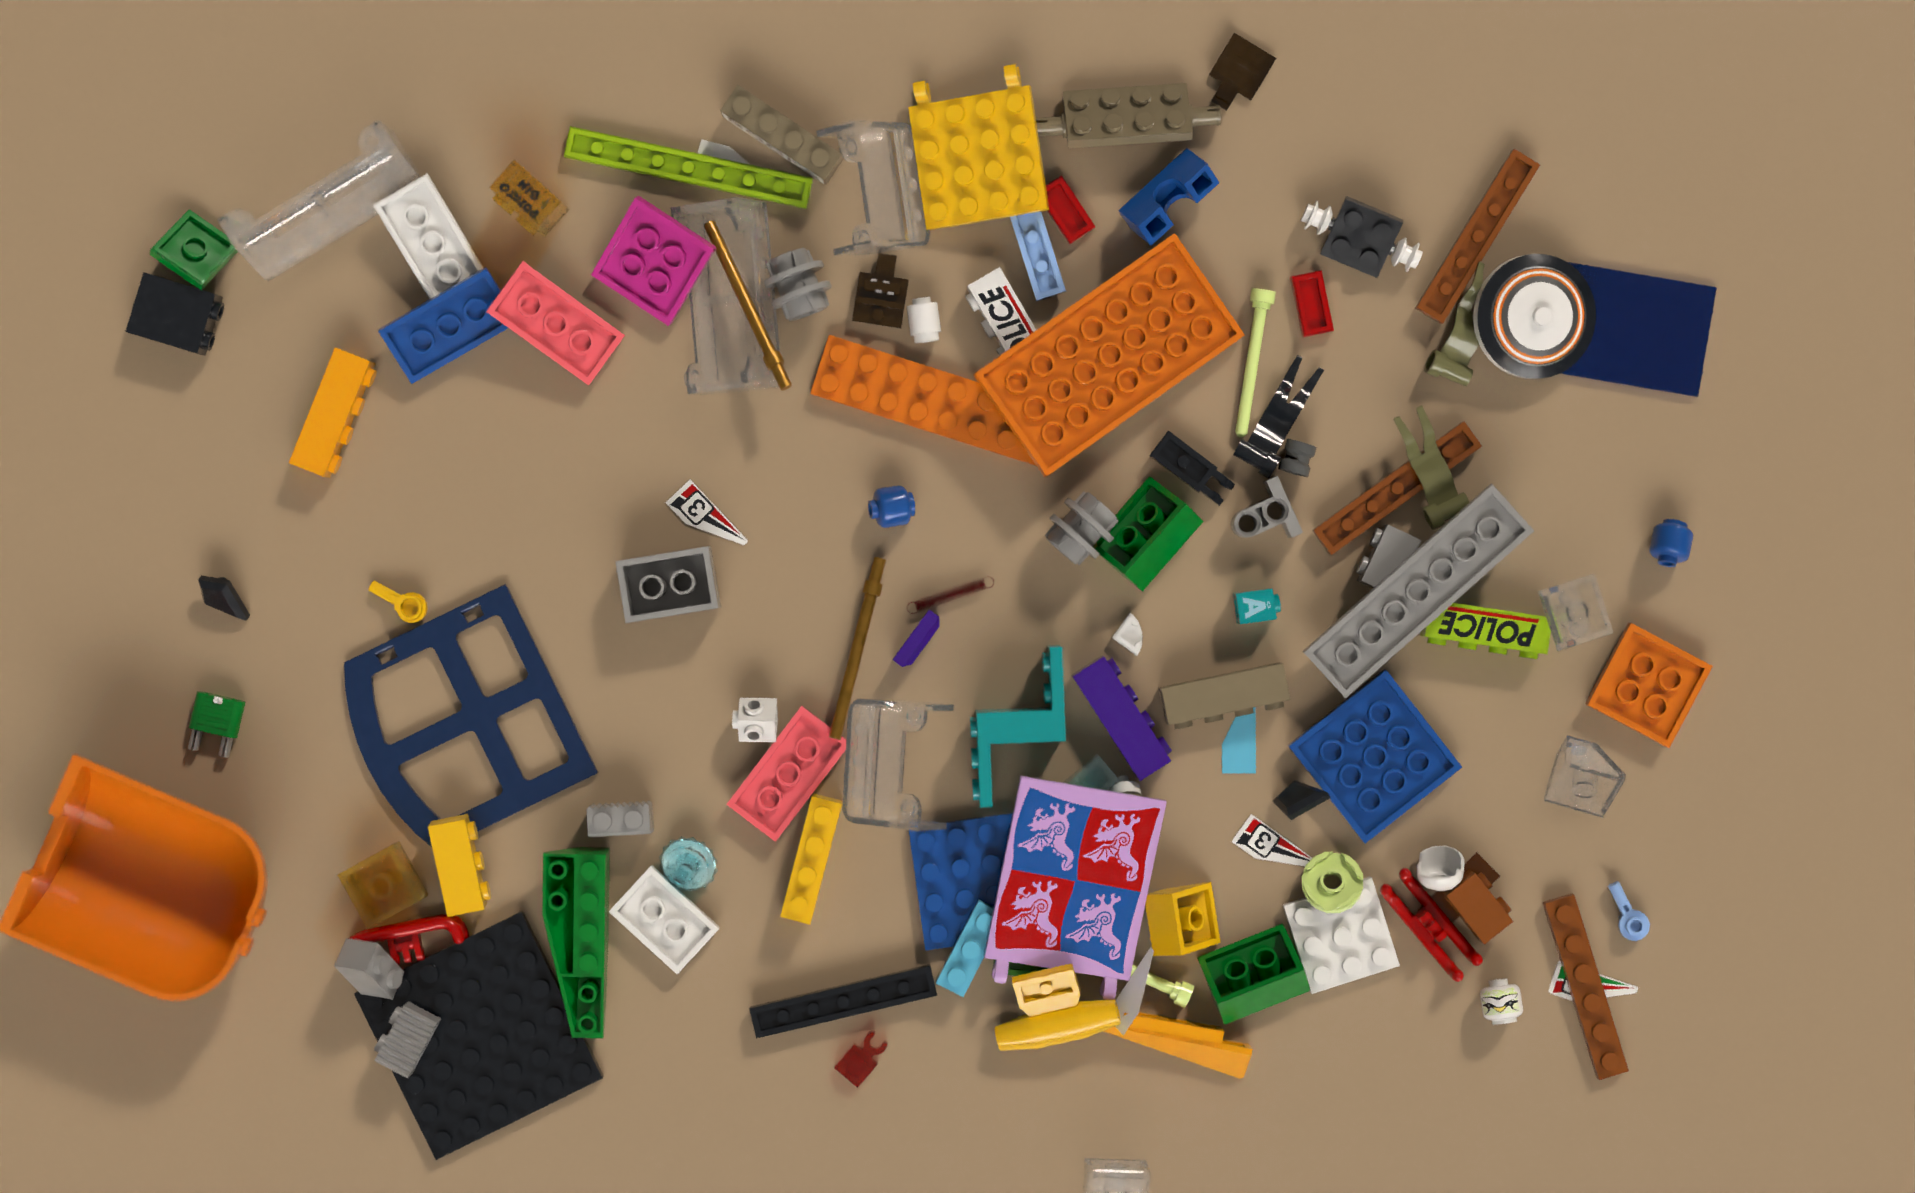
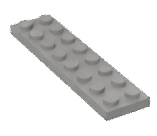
[1303,484,1534,698]

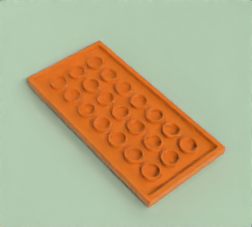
[973,233,1245,477]

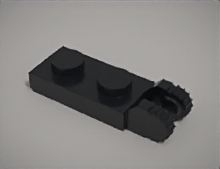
[1149,431,1235,506]

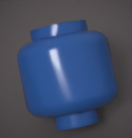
[868,485,915,528]
[1649,519,1693,567]

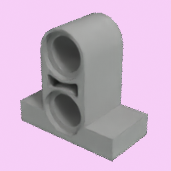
[1231,476,1303,538]

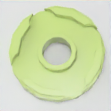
[1302,852,1363,913]

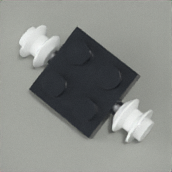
[1301,196,1423,278]

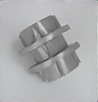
[764,248,832,321]
[1045,492,1118,565]

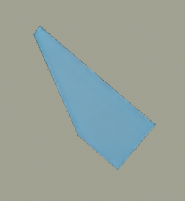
[1222,707,1256,774]

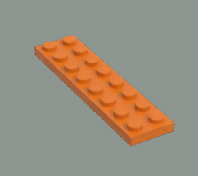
[810,335,1036,466]

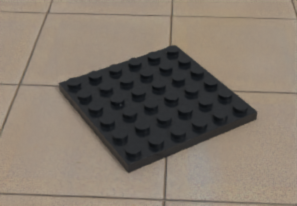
[354,910,604,1160]

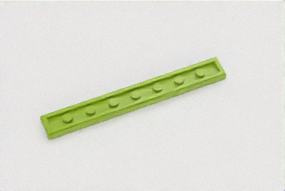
[564,126,813,209]

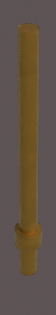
[704,220,792,391]
[829,557,886,740]

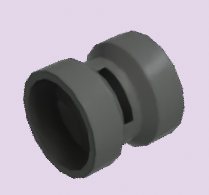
[1278,439,1317,477]

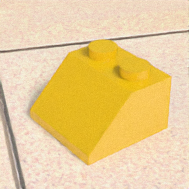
[1145,882,1221,956]

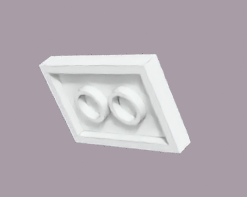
[609,865,720,974]

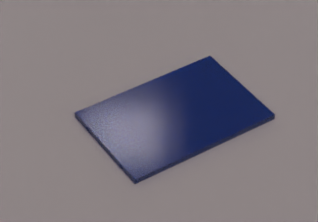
[1560,262,1717,397]

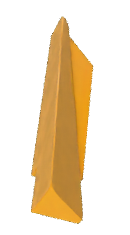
[1104,1012,1253,1079]

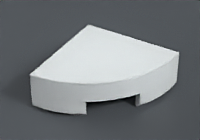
[1112,613,1143,656]

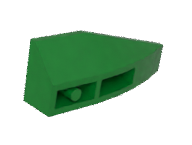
[542,847,610,1038]

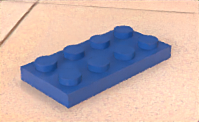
[378,267,508,384]

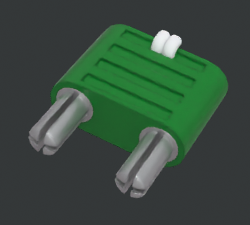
[188,691,246,758]

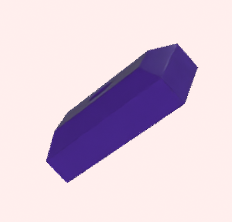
[893,609,940,667]

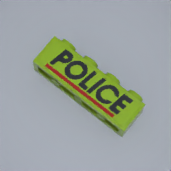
[1419,603,1553,659]

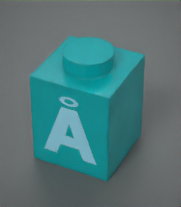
[1233,588,1281,624]

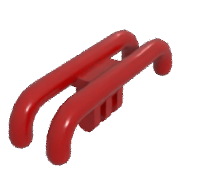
[1379,868,1483,982]
[349,914,469,965]

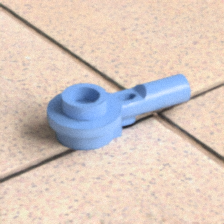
[1608,881,1650,941]

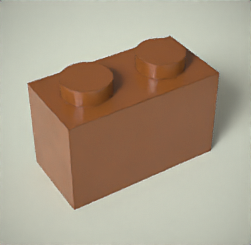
[1441,869,1514,945]

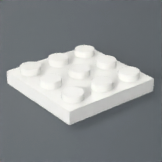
[1282,877,1400,994]

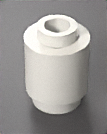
[907,297,941,343]

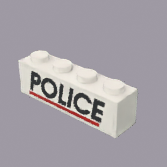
[965,267,1036,356]

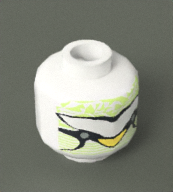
[1480,978,1523,1025]

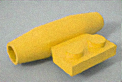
[995,963,1121,1051]

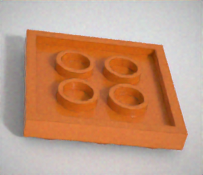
[1585,623,1713,748]

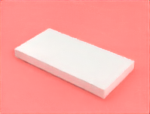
[373,173,484,299]

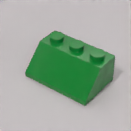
[1092,476,1204,592]
[1197,924,1311,1025]

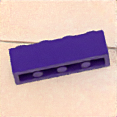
[1071,656,1172,781]

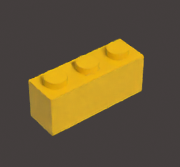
[428,814,491,917]

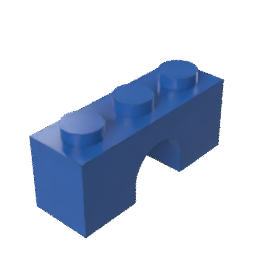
[1118,148,1220,246]

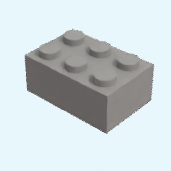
[615,546,721,623]

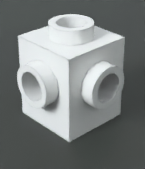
[732,698,778,742]

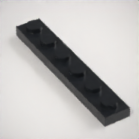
[749,964,937,1039]

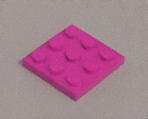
[591,196,717,326]

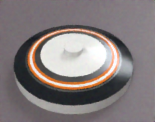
[1473,254,1596,379]

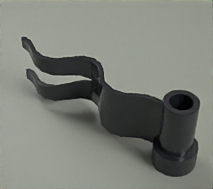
[1233,355,1324,479]

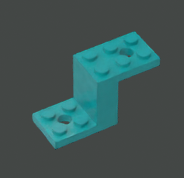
[970,645,1066,807]

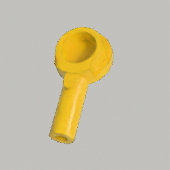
[368,580,428,623]

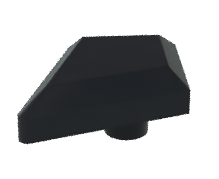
[198,575,250,621]
[1273,780,1331,820]

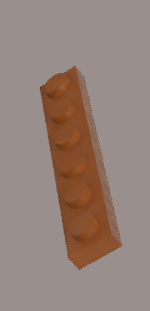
[1415,149,1540,324]
[1312,421,1482,555]
[1542,893,1629,1080]

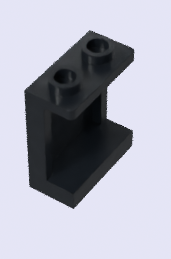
[125,272,224,356]

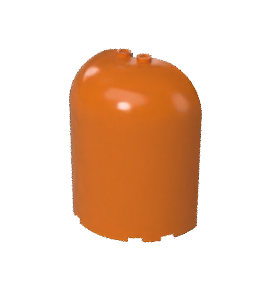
[0,754,268,1001]

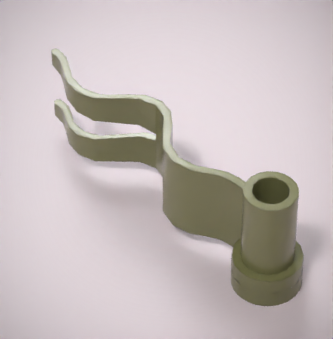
[1424,262,1485,386]
[1393,405,1469,530]

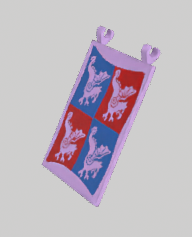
[984,776,1167,1000]

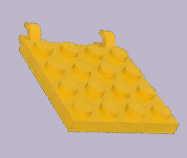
[908,64,1049,231]

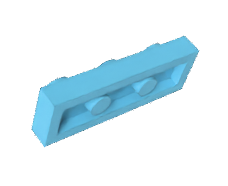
[936,899,994,997]

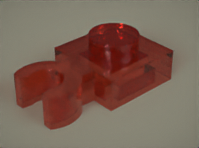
[834,1030,888,1088]

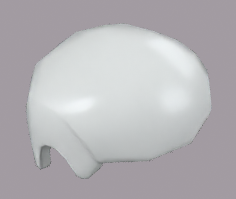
[1417,846,1464,891]

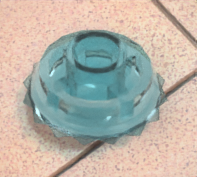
[659,836,718,891]

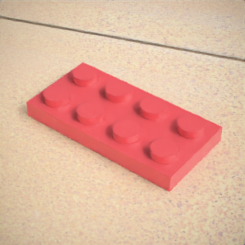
[486,261,625,385]
[726,706,851,842]

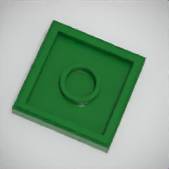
[150,209,240,290]

